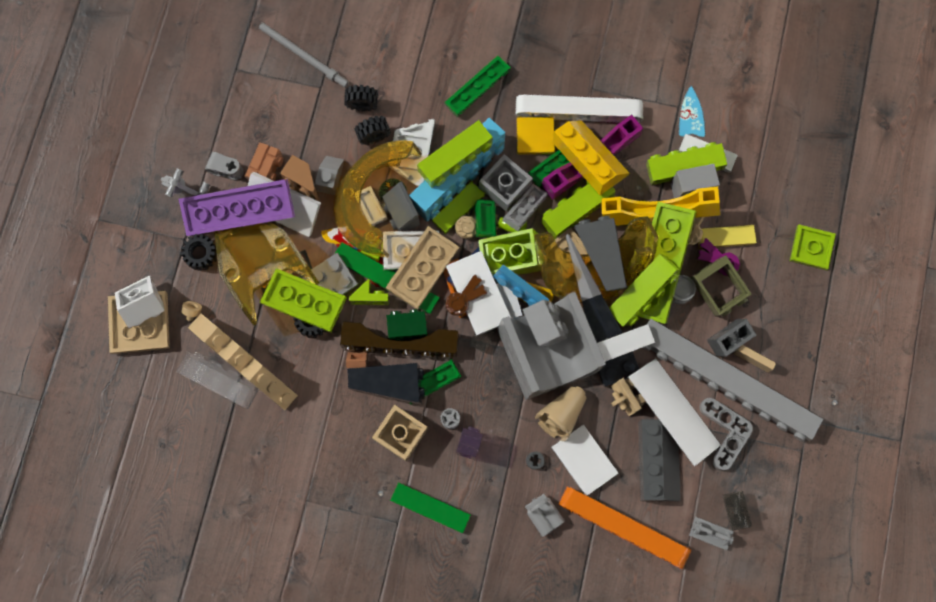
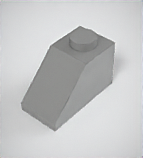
[315,156,345,195]

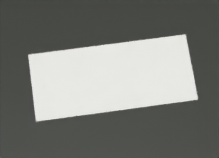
[628,359,721,466]

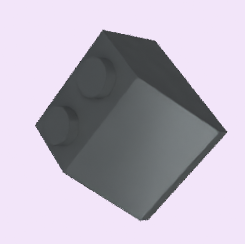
[381,182,420,231]

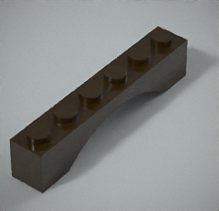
[340,322,459,359]

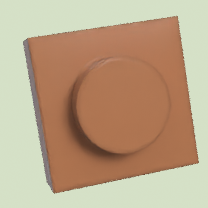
[346,352,367,368]

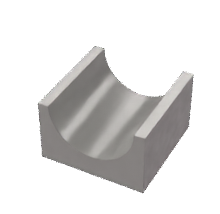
[497,292,606,400]

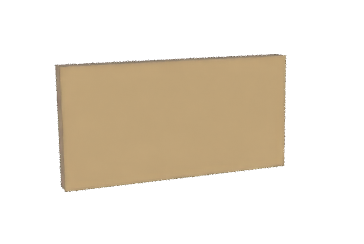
[385,226,460,309]

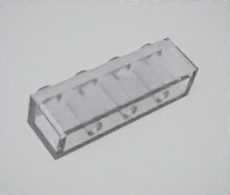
[176,351,259,409]

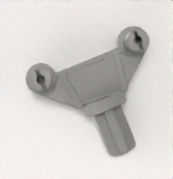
[161,168,211,198]

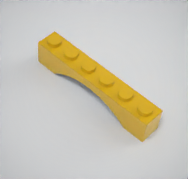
[602,186,720,226]

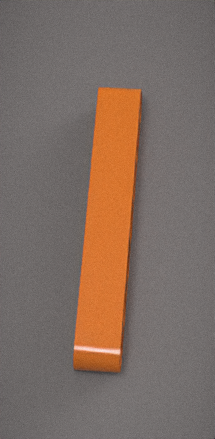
[558,487,691,569]

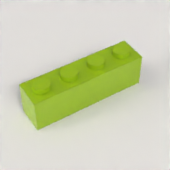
[417,120,493,188]
[646,142,727,185]
[541,182,616,240]
[609,254,681,327]

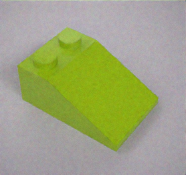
[479,228,544,276]

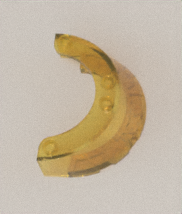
[334,140,422,258]
[534,216,658,303]

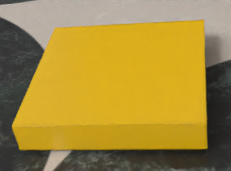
[517,117,555,155]

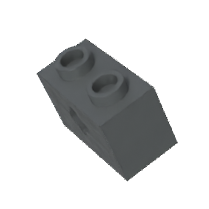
[707,319,756,356]

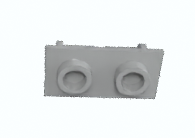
[689,517,734,550]

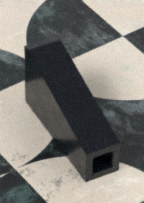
[347,363,425,405]

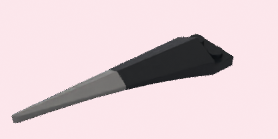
[566,234,639,387]

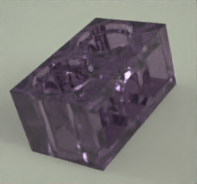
[456,427,483,460]

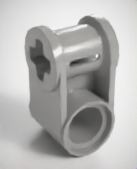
[205,152,244,180]

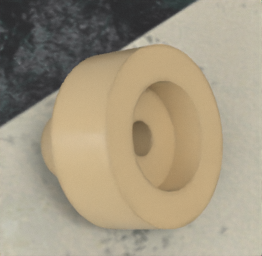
[181,301,202,321]

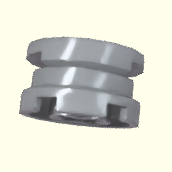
[672,275,696,304]

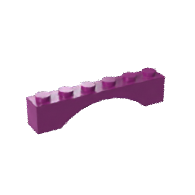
[542,114,643,200]

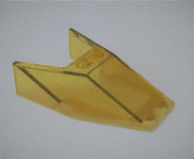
[214,222,319,326]

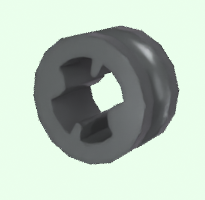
[526,451,544,469]

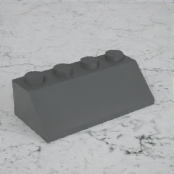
[638,419,681,501]

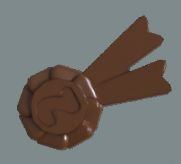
[445,274,487,316]

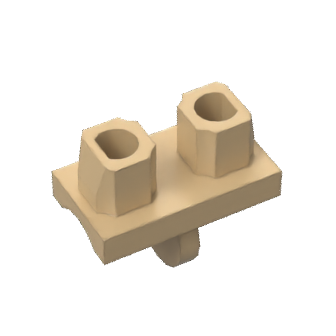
[611,378,646,416]

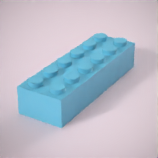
[409,118,506,222]

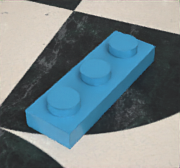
[493,265,549,306]

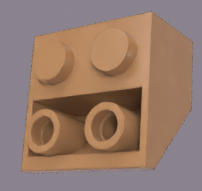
[280,155,320,202]

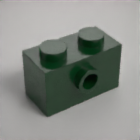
[386,309,427,341]

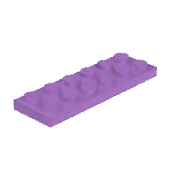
[179,179,295,236]

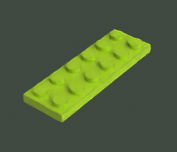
[638,202,697,324]

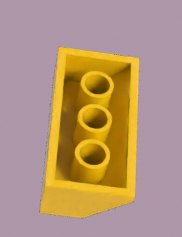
[553,120,630,195]

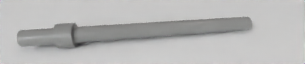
[259,23,349,88]

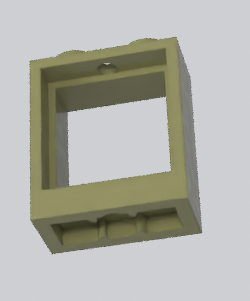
[690,256,751,317]

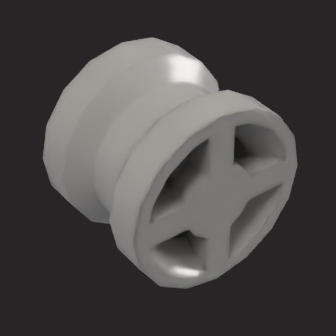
[441,408,460,429]

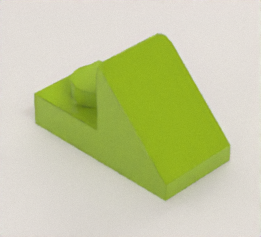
[349,279,389,305]

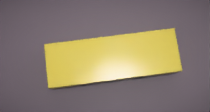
[698,225,756,249]

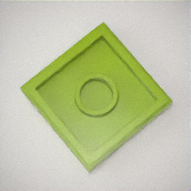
[790,225,836,271]

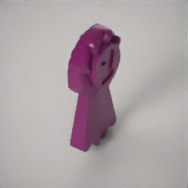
[697,238,740,276]

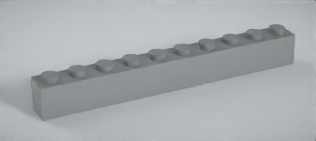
[642,319,823,442]

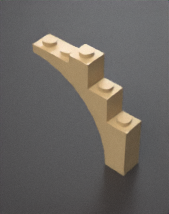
[188,314,298,410]

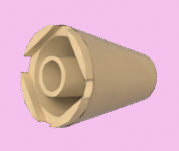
[535,387,587,441]

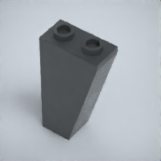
[575,216,627,292]

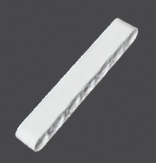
[516,95,643,122]

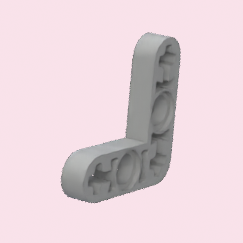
[699,398,753,471]

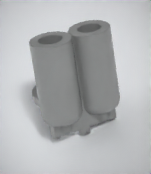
[525,494,565,537]

